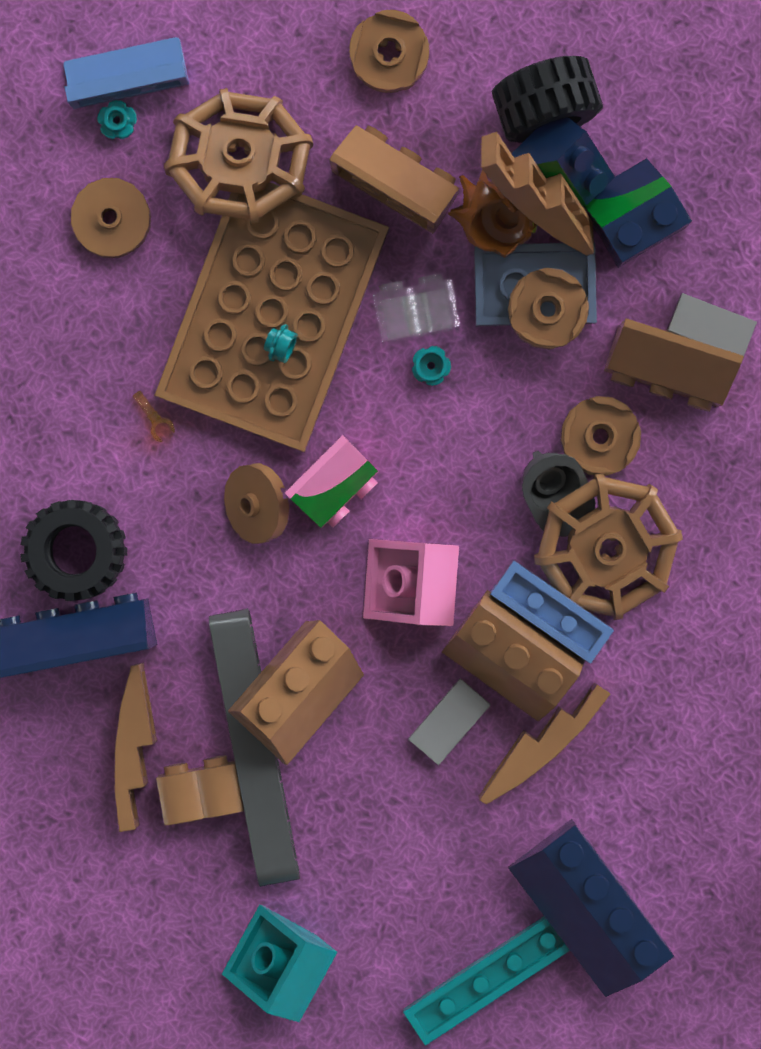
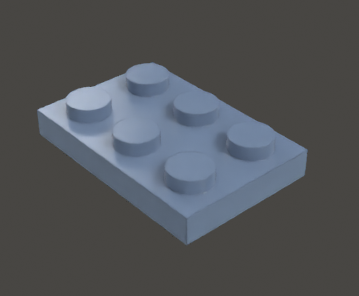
[474,242,597,327]

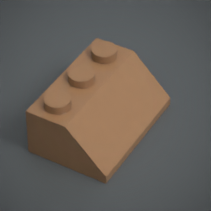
[329,125,459,234]
[604,318,744,412]
[441,590,585,722]
[228,620,364,765]

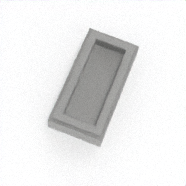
[667,293,757,356]
[408,678,491,765]

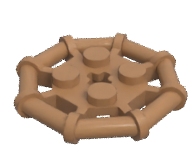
[164,88,314,224]
[534,473,683,620]

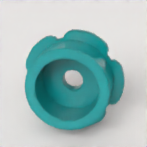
[97,100,137,139]
[264,324,298,363]
[412,346,451,386]

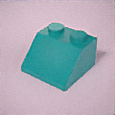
[222,905,338,1022]

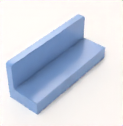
[63,37,189,109]
[491,560,614,664]

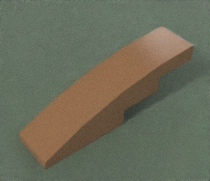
[481,132,594,256]
[115,663,157,832]
[478,682,610,805]

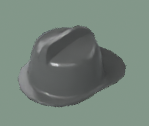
[521,451,596,537]

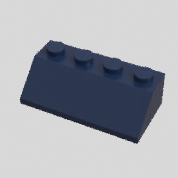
[0,592,157,678]
[508,819,674,997]

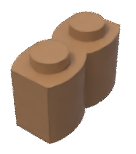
[156,755,244,825]

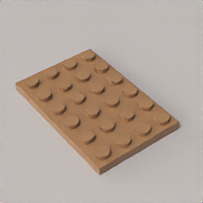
[154,182,389,452]

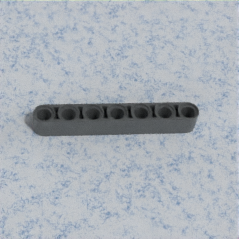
[209,608,300,887]

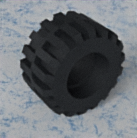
[492,56,603,143]
[20,500,127,601]

